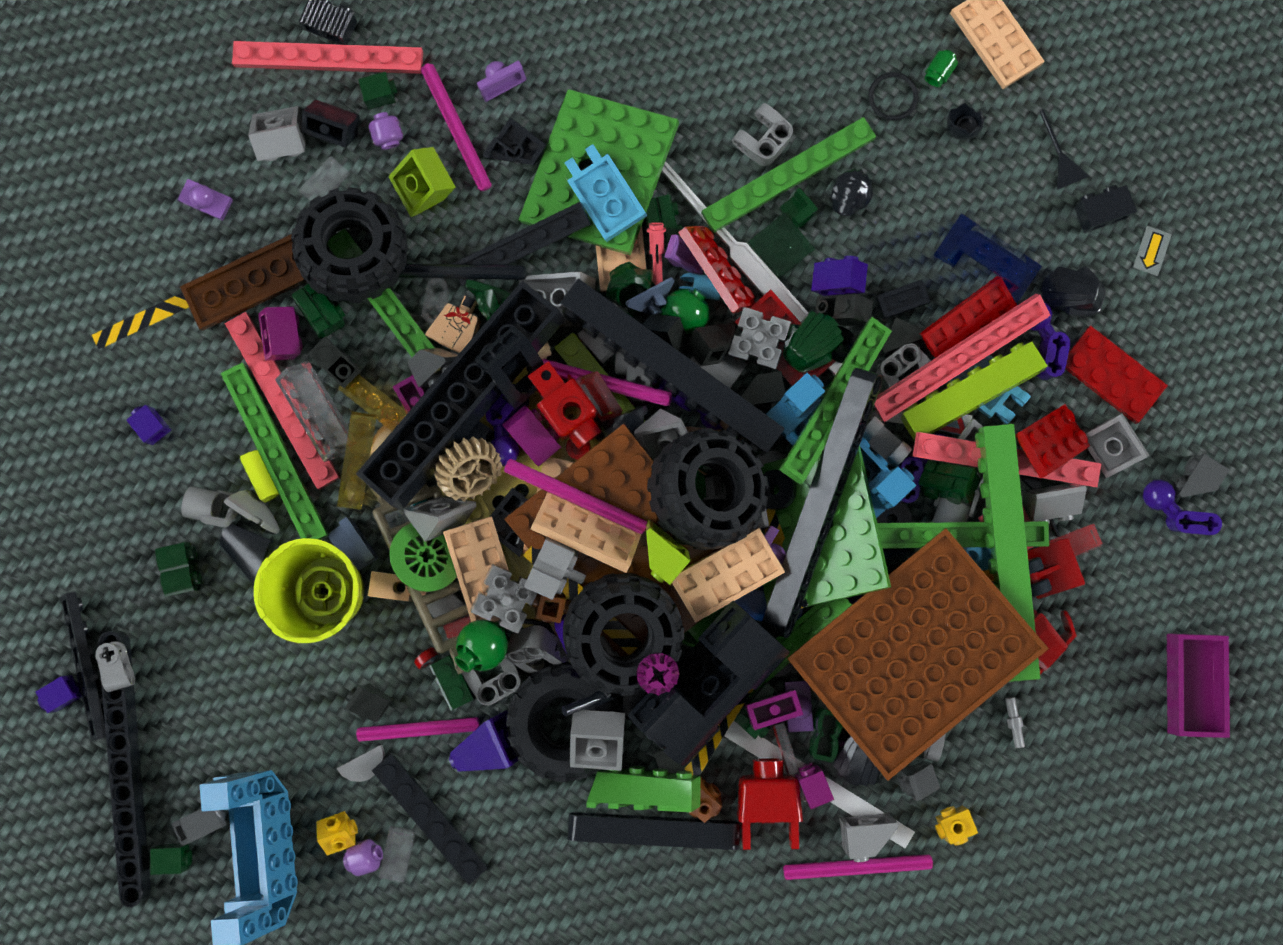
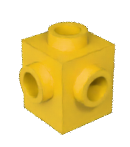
[935,805,978,846]
[316,811,358,856]

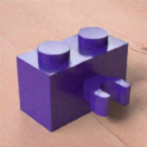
[811,256,868,296]

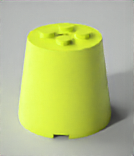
[254,538,365,643]

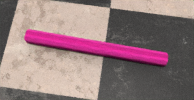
[421,63,492,191]
[542,359,672,406]
[504,459,647,534]
[783,855,933,880]

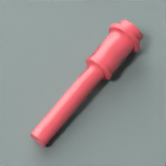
[647,222,666,285]

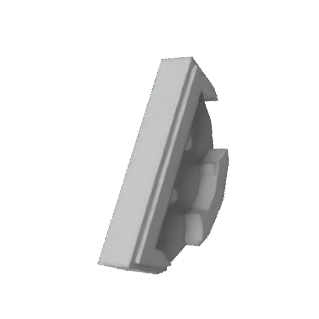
[337,745,385,782]

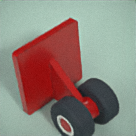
[1027,538,1085,599]

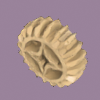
[434,437,503,502]

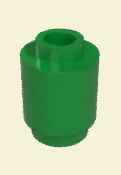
[924,50,958,88]

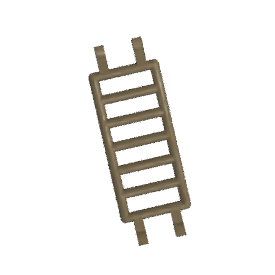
[371,483,508,675]

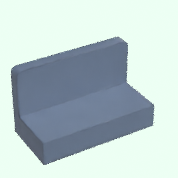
[328,517,379,571]

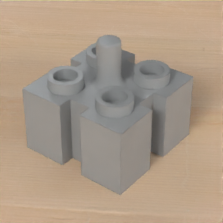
[729,307,791,370]
[524,537,586,600]
[470,564,537,633]

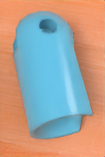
[679,273,720,300]

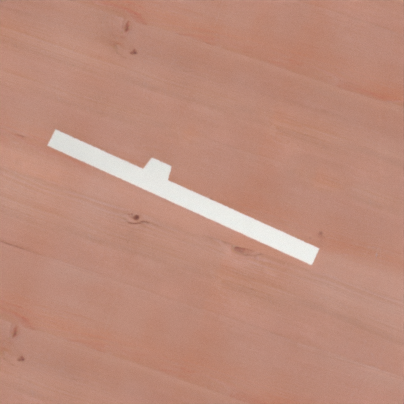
[725,721,915,848]

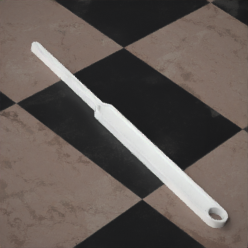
[661,161,842,377]

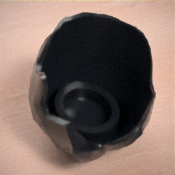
[947,103,987,140]

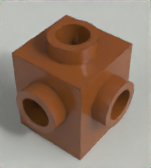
[531,592,569,623]
[688,778,722,823]

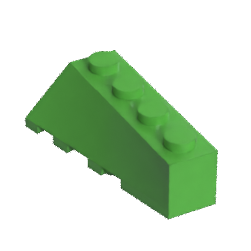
[586,766,701,812]

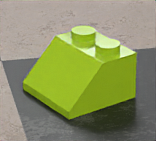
[388,147,456,217]
[646,519,690,585]

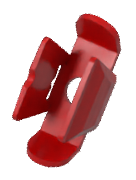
[1033,609,1077,675]

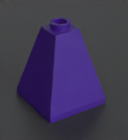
[449,710,519,772]

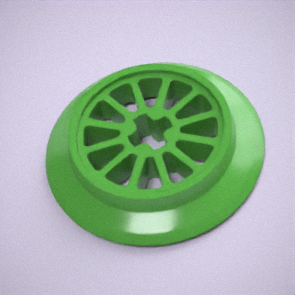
[389,523,457,592]

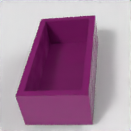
[1167,634,1230,738]

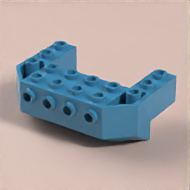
[766,373,916,518]
[199,770,298,945]

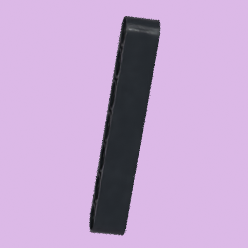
[567,812,741,850]

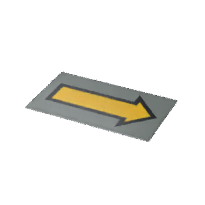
[1133,226,1172,276]

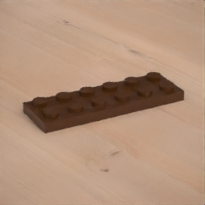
[180,234,307,331]

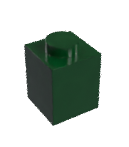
[358,72,398,110]
[150,843,193,875]

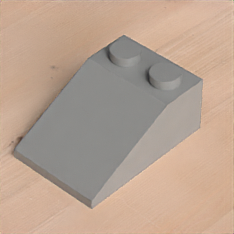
[519,272,596,327]

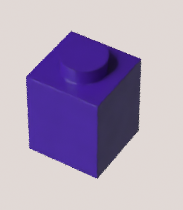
[126,405,171,445]
[35,675,82,713]

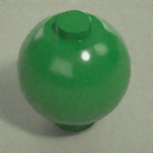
[661,288,710,337]
[454,619,508,673]

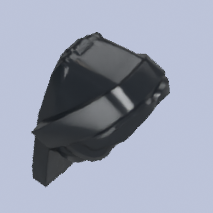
[1041,266,1106,318]
[834,731,881,786]

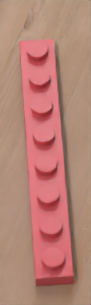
[232,41,423,74]
[874,294,1051,422]
[225,312,340,490]
[912,432,1102,487]

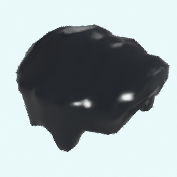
[831,168,873,217]

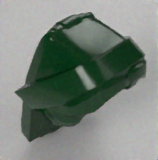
[606,262,655,317]
[465,280,510,321]
[783,311,844,373]

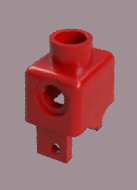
[528,361,602,449]
[737,758,803,850]

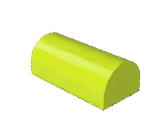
[240,450,280,503]

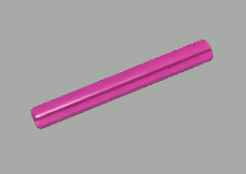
[356,717,480,742]

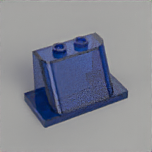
[933,214,1042,304]

